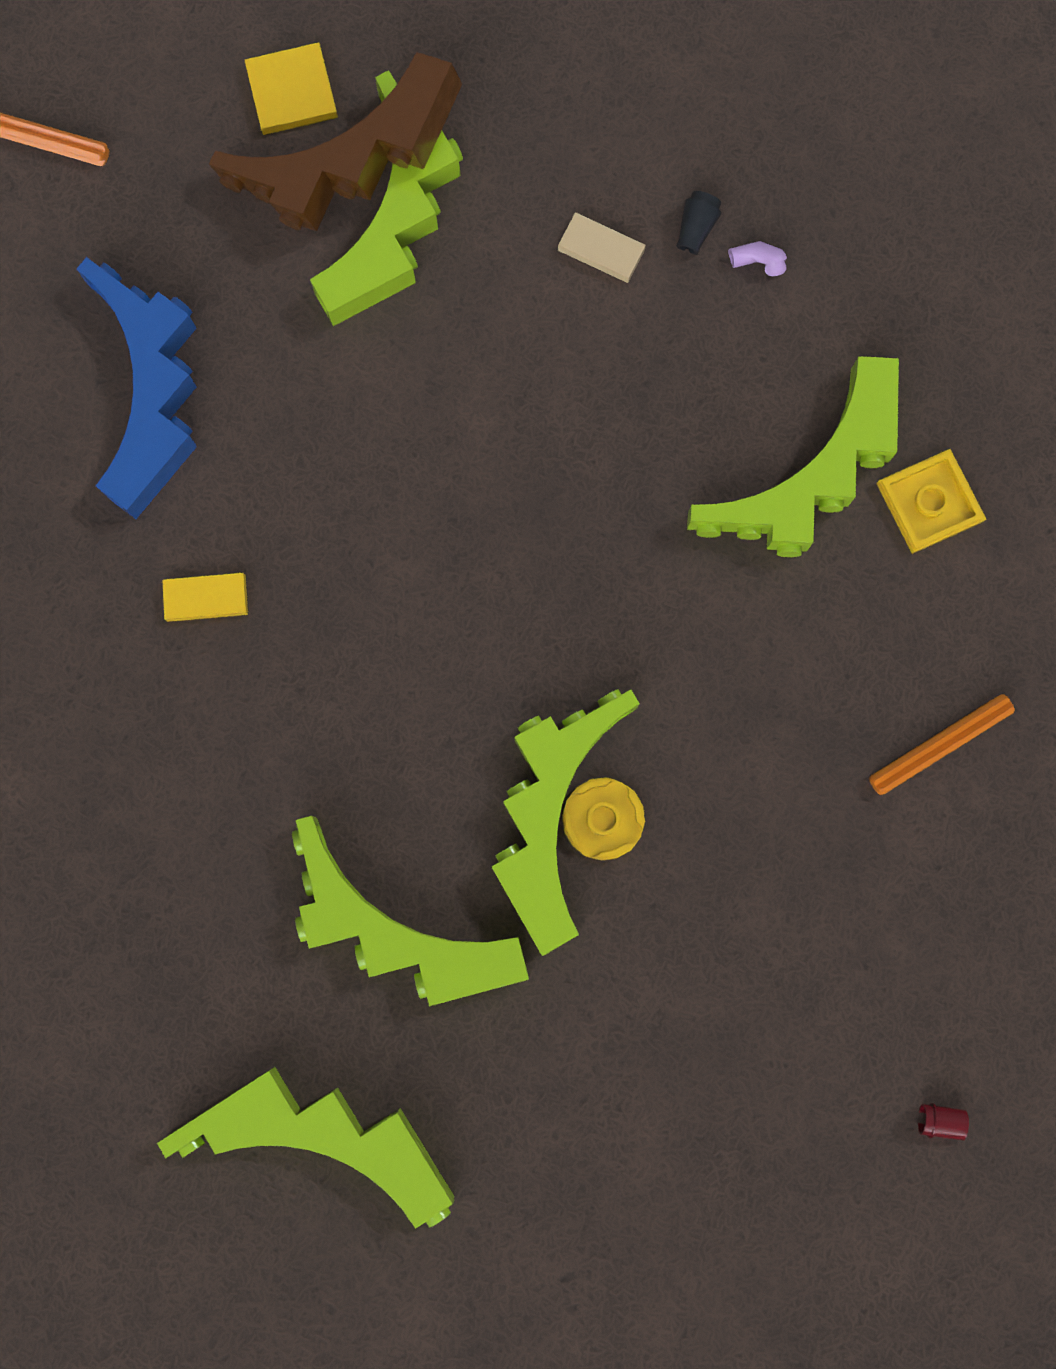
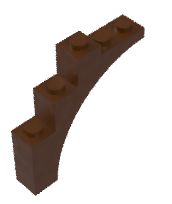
[209,52,462,231]

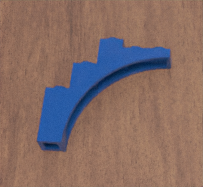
[77,257,197,519]

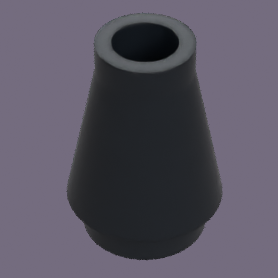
[676,191,722,255]

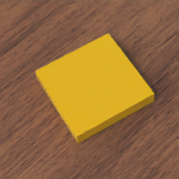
[245,42,338,135]
[876,449,986,554]

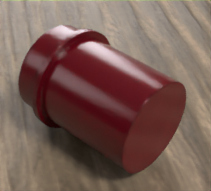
[918,1103,969,1141]

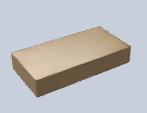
[558,212,646,283]

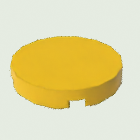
[562,777,645,861]

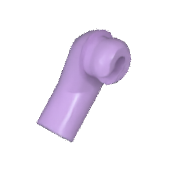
[728,241,787,276]

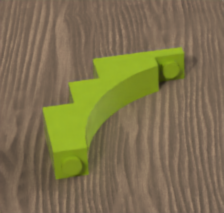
[157,1067,454,1229]

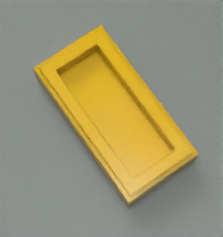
[162,573,248,622]

